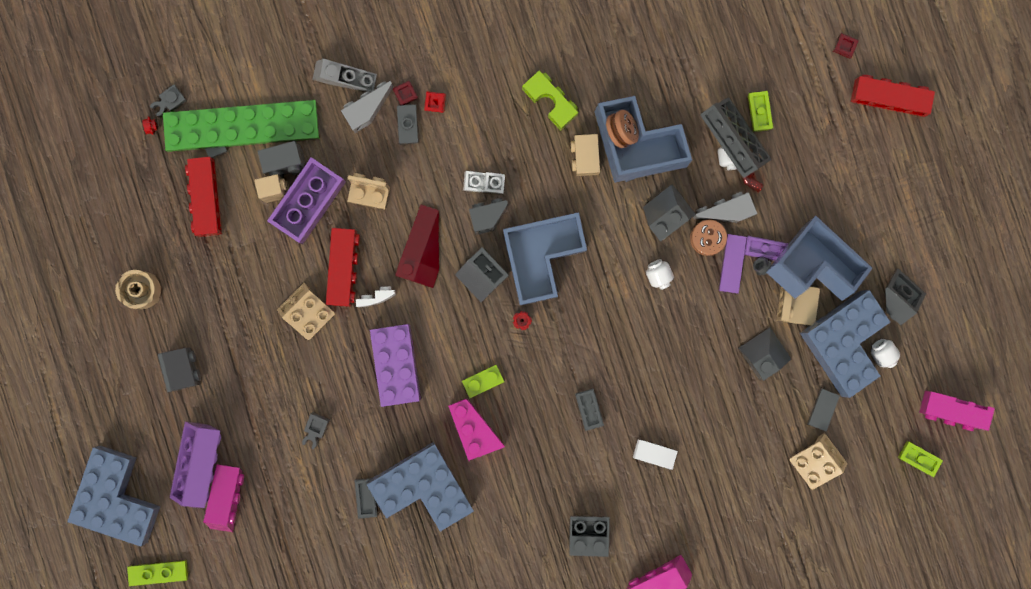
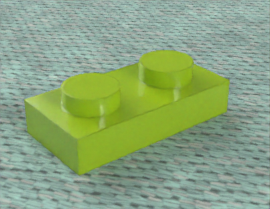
[748,91,773,132]
[462,365,504,398]
[898,441,943,477]

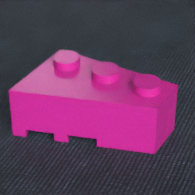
[919,391,995,432]
[449,398,505,461]
[204,465,244,532]
[626,555,693,589]

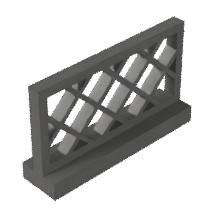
[700,97,772,178]

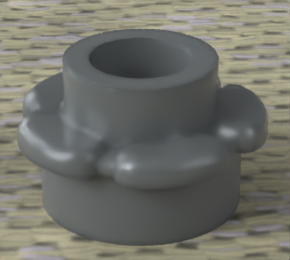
[753,257,771,275]

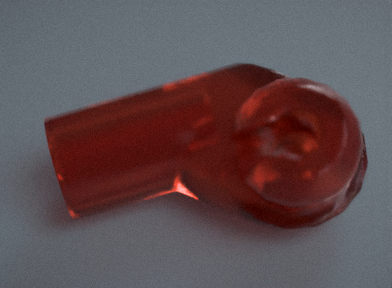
[743,172,764,192]

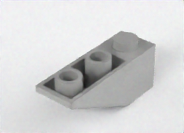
[313,59,377,92]
[341,81,393,133]
[693,191,758,223]

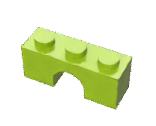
[522,71,578,131]

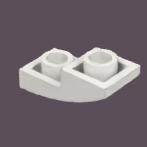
[463,171,505,194]
[356,287,396,307]
[633,439,678,470]

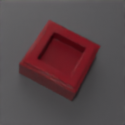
[833,33,859,59]
[392,80,418,105]

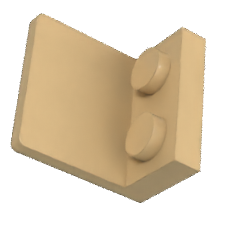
[347,173,390,210]
[277,283,335,340]
[776,286,820,326]
[790,433,848,490]

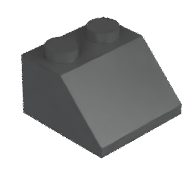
[643,184,696,242]
[158,348,201,392]

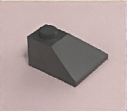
[885,268,926,325]
[738,327,791,381]

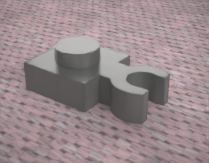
[150,85,187,117]
[302,412,330,449]

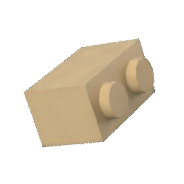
[570,134,600,176]
[254,174,290,203]

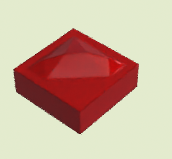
[424,91,446,113]

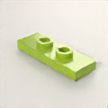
[127,560,188,586]

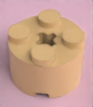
[116,270,161,309]

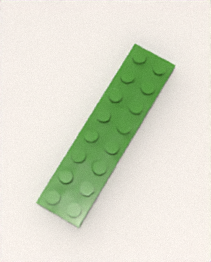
[163,100,320,152]

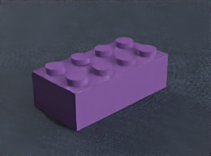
[267,157,346,244]
[370,324,421,407]
[170,422,221,508]

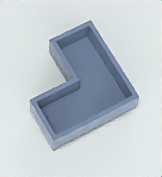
[594,96,692,183]
[503,212,587,306]
[766,216,872,301]
[800,290,890,398]
[367,442,474,531]
[67,446,160,547]

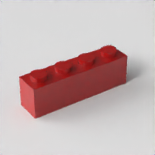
[850,75,935,117]
[185,157,222,237]
[326,228,360,307]

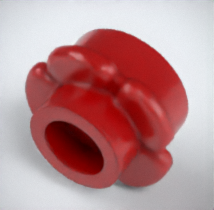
[142,116,158,135]
[513,311,532,330]

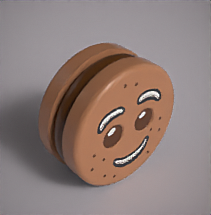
[606,110,639,148]
[690,219,727,256]

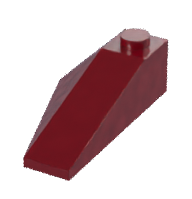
[395,205,439,288]

